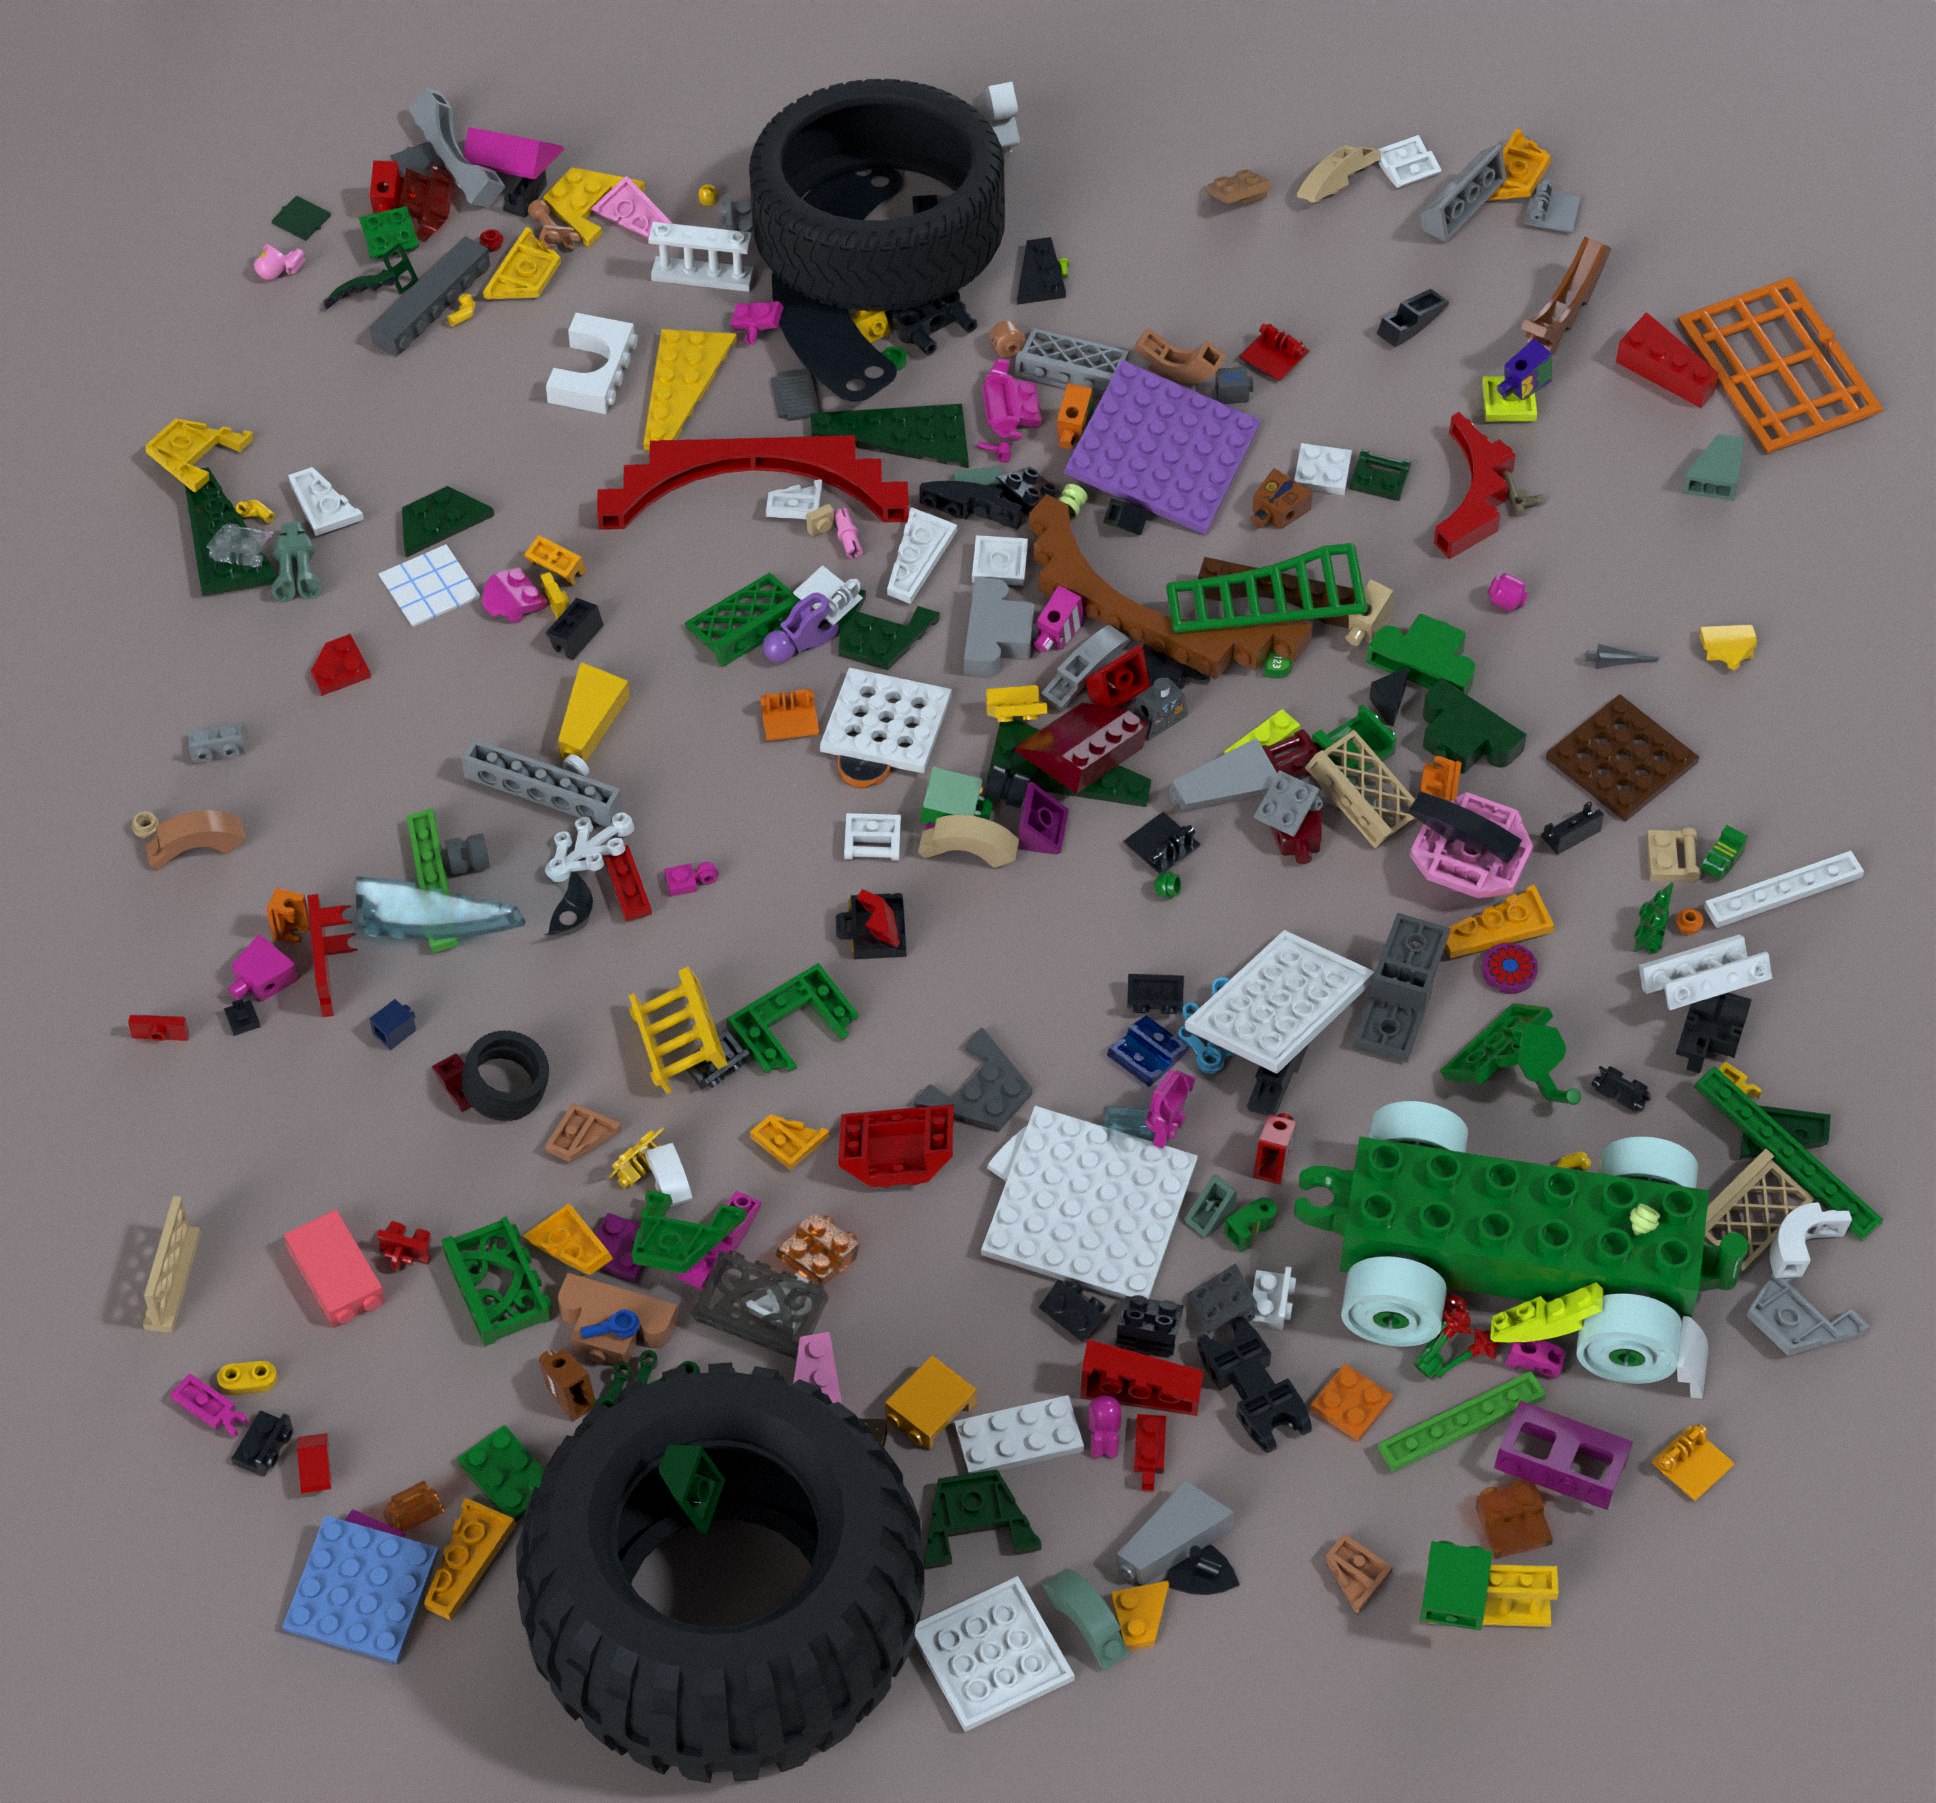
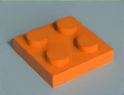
[1310,1363,1393,1442]

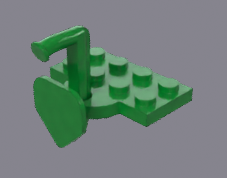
[1440,1003,1581,1105]

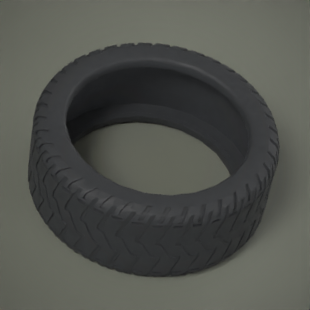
[749,79,1005,311]

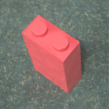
[284,1210,385,1327]

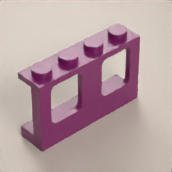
[1494,1400,1633,1510]

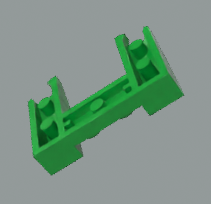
[726,963,859,1074]

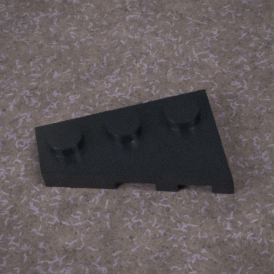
[1017,237,1066,305]

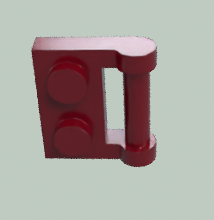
[1262,729,1320,779]

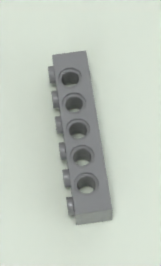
[462,739,622,827]

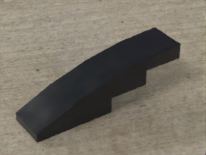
[1407,791,1522,863]

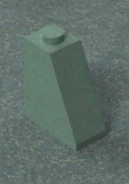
[1683,434,1744,501]

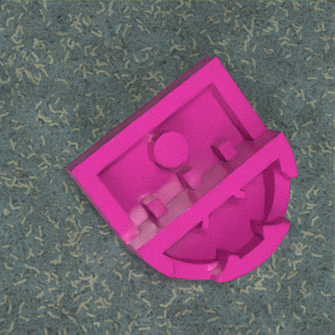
[482,568,547,622]

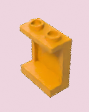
[885,1355,977,1450]

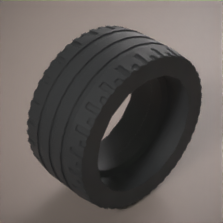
[461,1030,549,1121]

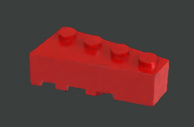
[1080,1339,1203,1416]

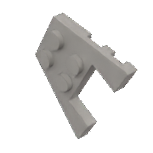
[1746,1269,1870,1356]

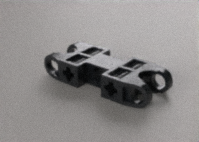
[1196,1317,1312,1453]

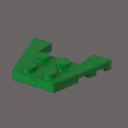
[631,1190,747,1274]

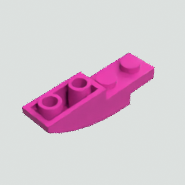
[677,1190,761,1290]

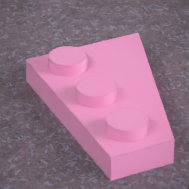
[591,176,673,239]
[793,1332,842,1404]

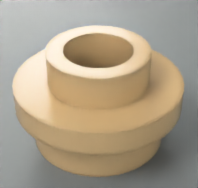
[132,811,159,838]

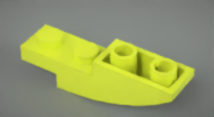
[1490,1282,1603,1343]

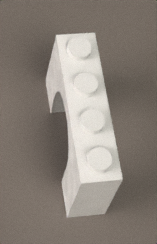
[546,313,638,414]

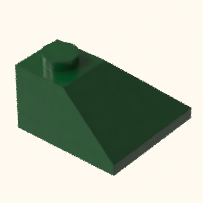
[659,1444,726,1534]

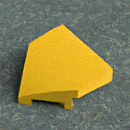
[1699,625,1757,670]

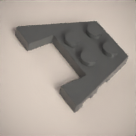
[914,1028,1032,1132]

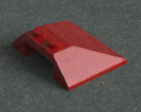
[838,1104,954,1188]

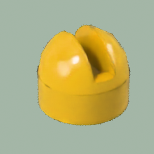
[698,184,718,206]

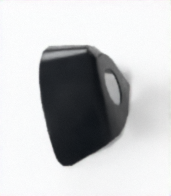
[544,872,593,935]

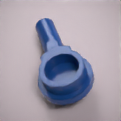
[580,1309,640,1339]

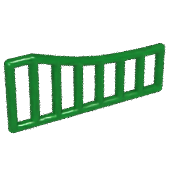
[1166,543,1368,633]

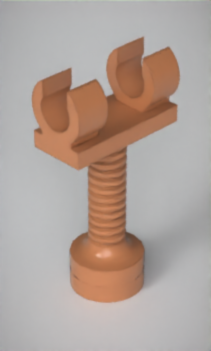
[528,199,580,249]

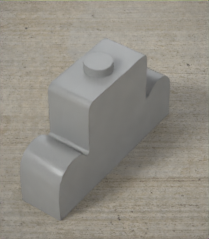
[964,577,1038,678]

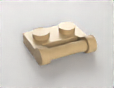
[1647,828,1700,882]

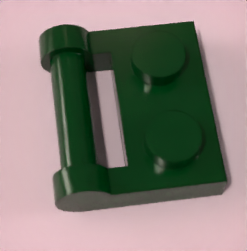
[1350,449,1412,501]

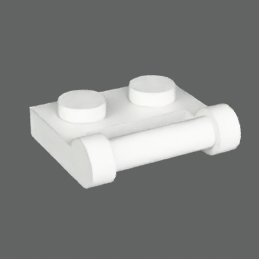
[844,813,901,861]

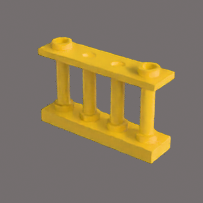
[628,966,728,1094]
[1429,1565,1559,1627]

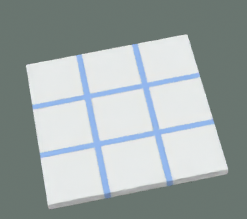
[379,544,480,627]

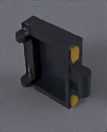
[835,893,907,960]

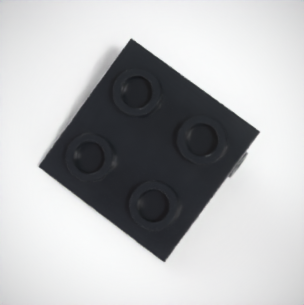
[996,467,1061,517]
[1124,812,1201,875]

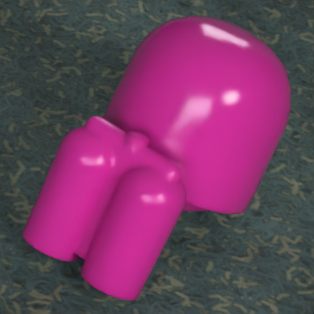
[1088,1395,1121,1458]

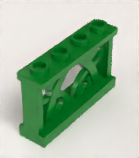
[441,1216,553,1347]

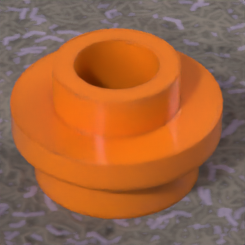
[1675,909,1704,935]

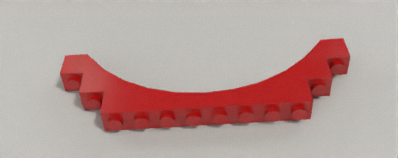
[597,435,909,530]

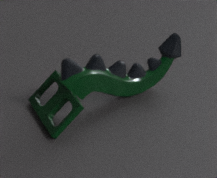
[323,243,419,309]

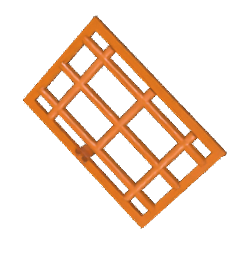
[1678,276,1883,454]

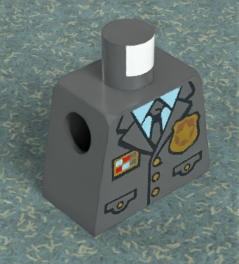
[1134,678,1188,741]

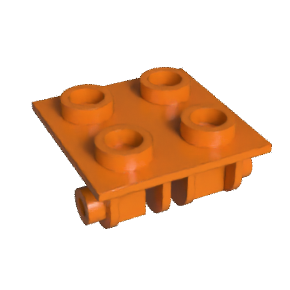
[759,688,820,741]

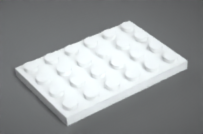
[1185,930,1375,1074]

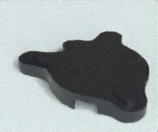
[1143,644,1209,689]

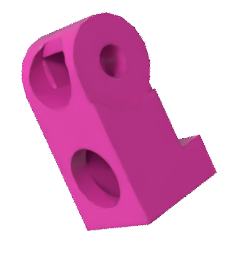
[1505,1340,1566,1379]

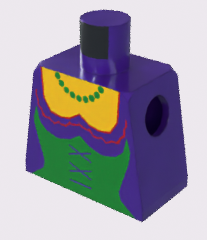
[1497,338,1552,400]

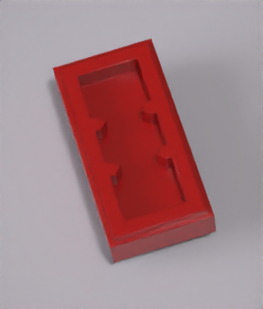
[128,1015,189,1041]

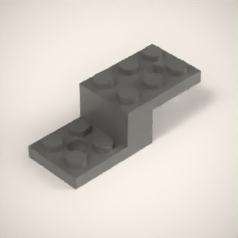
[1353,913,1451,1062]

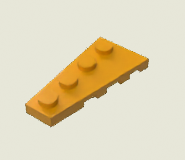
[1445,884,1554,959]
[424,1498,517,1621]

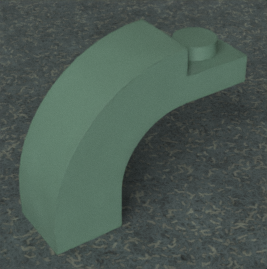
[1042,1568,1130,1670]

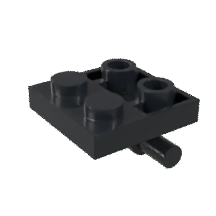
[1116,1295,1184,1356]

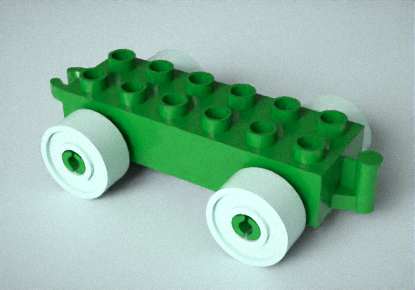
[1294,1101,1749,1384]

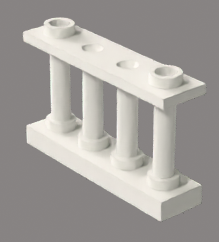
[648,222,754,292]
[1639,934,1772,1010]

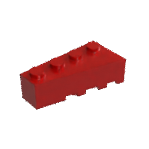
[1616,312,1719,408]

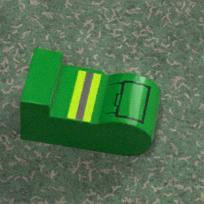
[1701,825,1748,880]
[1224,1197,1277,1252]

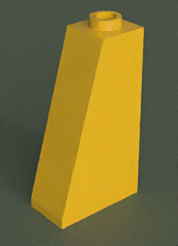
[558,662,630,763]

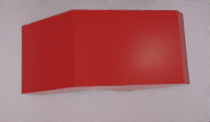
[856,889,900,947]
[297,1433,332,1493]

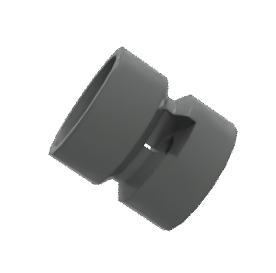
[445,833,490,875]

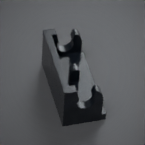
[503,170,547,218]
[546,598,604,660]
[1541,801,1604,855]

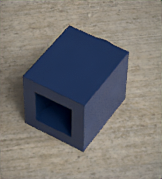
[369,999,416,1050]

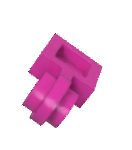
[664,862,719,897]

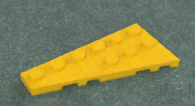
[643,329,737,451]

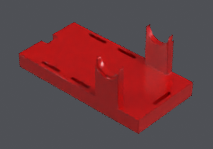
[307,894,358,1017]

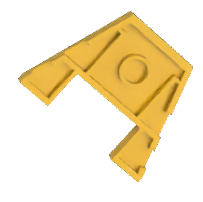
[543,167,645,248]
[145,418,253,492]

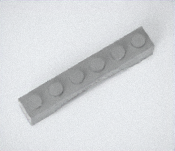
[409,88,505,209]

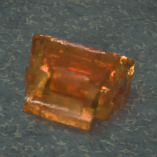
[383,1481,446,1532]

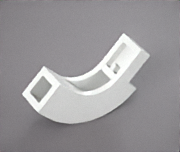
[1770,1202,1852,1278]

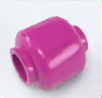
[1487,573,1528,612]

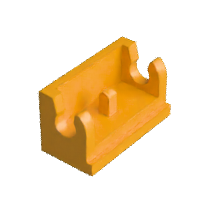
[524,535,586,585]

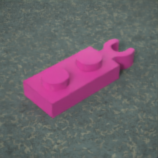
[170,1373,248,1437]

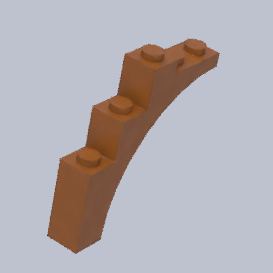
[1520,236,1612,355]

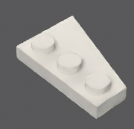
[288,467,364,536]

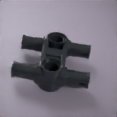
[884,291,978,355]

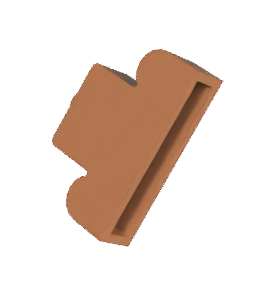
[558,1273,679,1366]

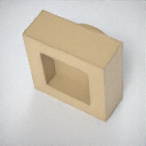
[806,504,835,537]

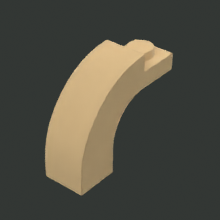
[918,815,1019,868]

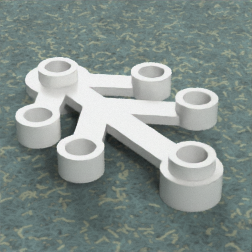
[545,812,635,882]

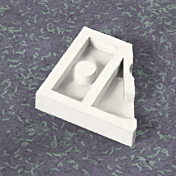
[766,480,822,520]

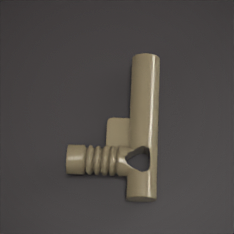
[1501,471,1543,517]

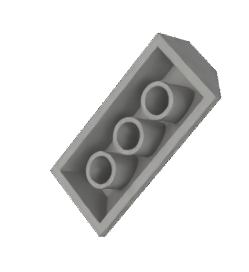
[1420,144,1507,242]

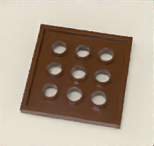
[1546,694,1699,822]

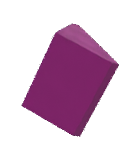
[1019,782,1069,855]

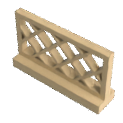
[1305,730,1416,849]
[1704,1149,1814,1274]
[143,1196,201,1333]

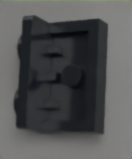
[1127,974,1184,1015]
[686,1029,750,1089]
[1038,1279,1111,1343]

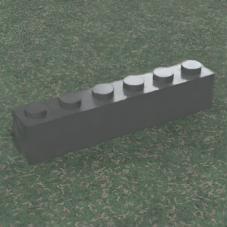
[370,236,490,357]

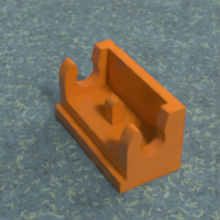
[1419,756,1462,801]
[266,887,310,943]

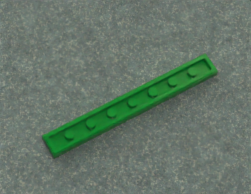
[1694,1066,1883,1241]

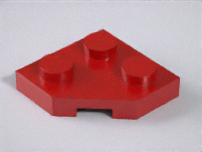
[311,634,371,696]

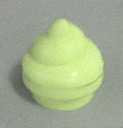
[1630,1204,1660,1236]

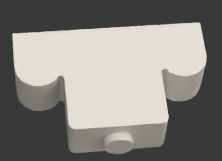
[972,82,1020,154]

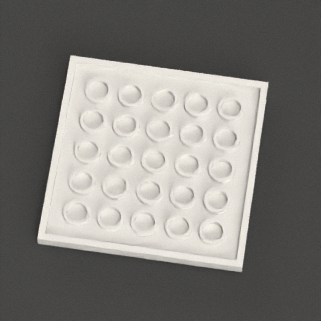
[981,1106,1198,1300]

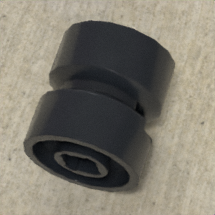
[984,764,1031,809]

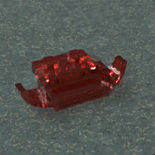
[396,161,455,242]

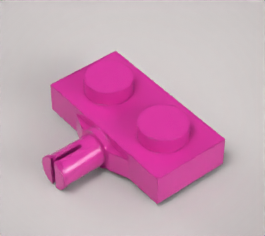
[730,301,783,345]

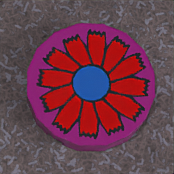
[1482,943,1538,994]

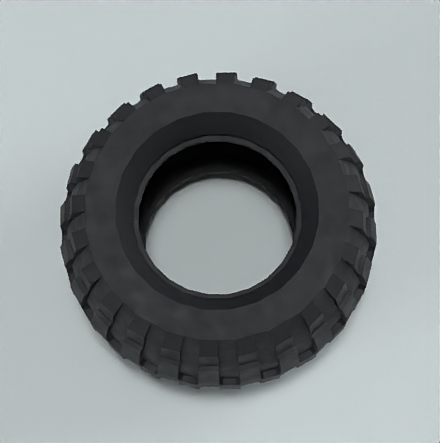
[516,1362,925,1783]

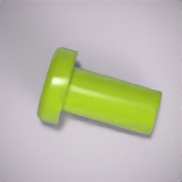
[1058,258,1070,278]

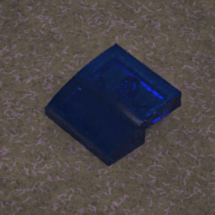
[1107,1015,1189,1087]

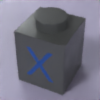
[1215,367,1253,404]

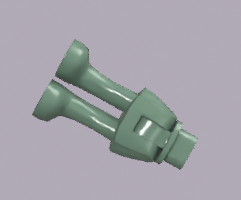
[272,522,322,602]

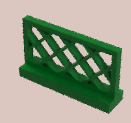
[685,572,801,667]

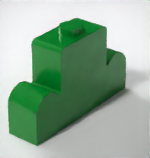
[1366,614,1475,695]

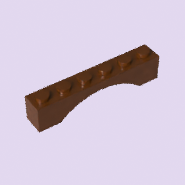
[1198,557,1356,628]

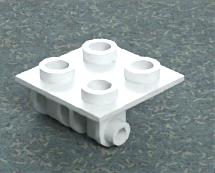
[793,565,863,626]

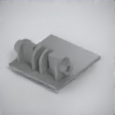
[1524,179,1581,233]
[1253,770,1323,837]

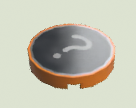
[838,755,891,788]

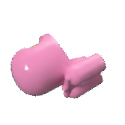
[254,244,306,280]

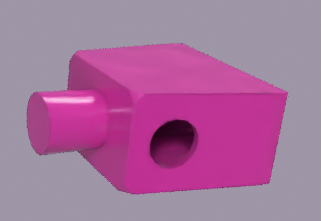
[228,934,299,1001]

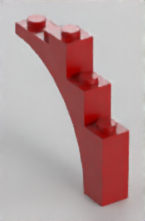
[1433,412,1516,559]

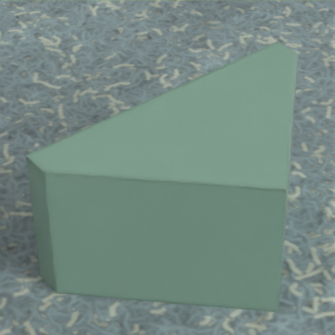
[1184,1174,1237,1238]

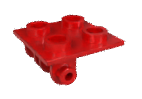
[1239,323,1310,381]

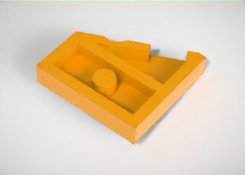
[750,1114,829,1171]
[1111,1581,1169,1651]

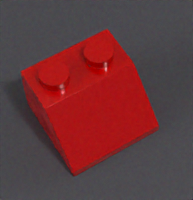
[1085,645,1150,708]

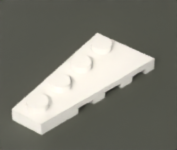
[887,507,957,604]

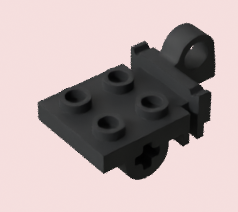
[1676,993,1752,1073]

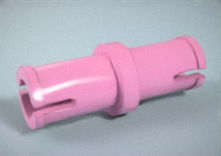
[834,508,863,559]

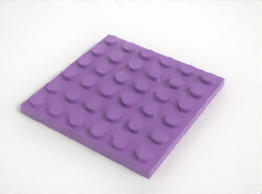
[1064,360,1261,535]

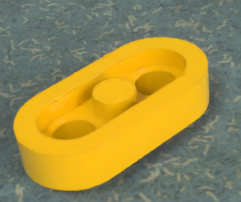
[217,1361,278,1395]

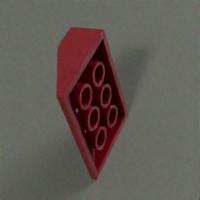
[1015,702,1149,794]

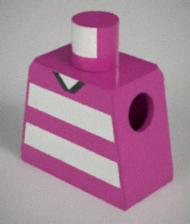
[1034,586,1085,653]

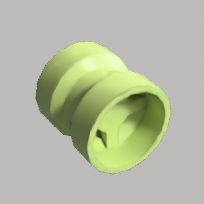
[1057,484,1088,520]

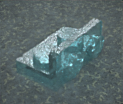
[1103,1106,1155,1142]

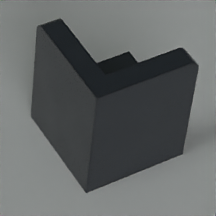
[1103,499,1149,535]

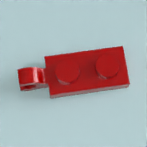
[1134,1414,1166,1492]

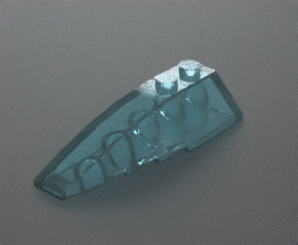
[356,876,526,939]

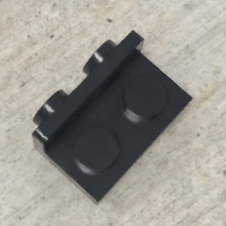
[231,1410,294,1477]

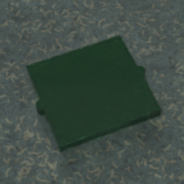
[272,195,331,241]

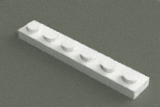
[1704,851,1864,928]

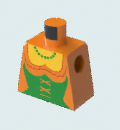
[1057,383,1094,449]

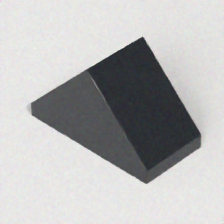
[1369,668,1409,726]

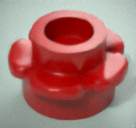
[479,229,504,252]

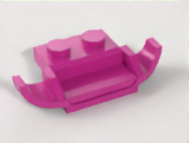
[982,358,1042,441]
[1145,1069,1196,1148]

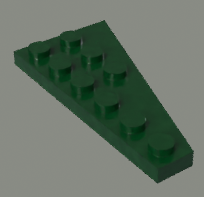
[810,404,969,468]
[185,467,279,596]
[987,718,1152,807]

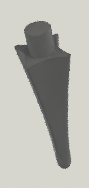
[1586,644,1659,669]

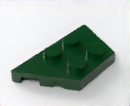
[402,486,494,557]

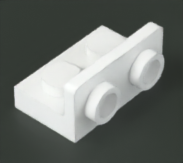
[1248,1266,1296,1331]

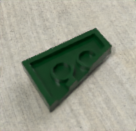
[1739,1105,1831,1160]

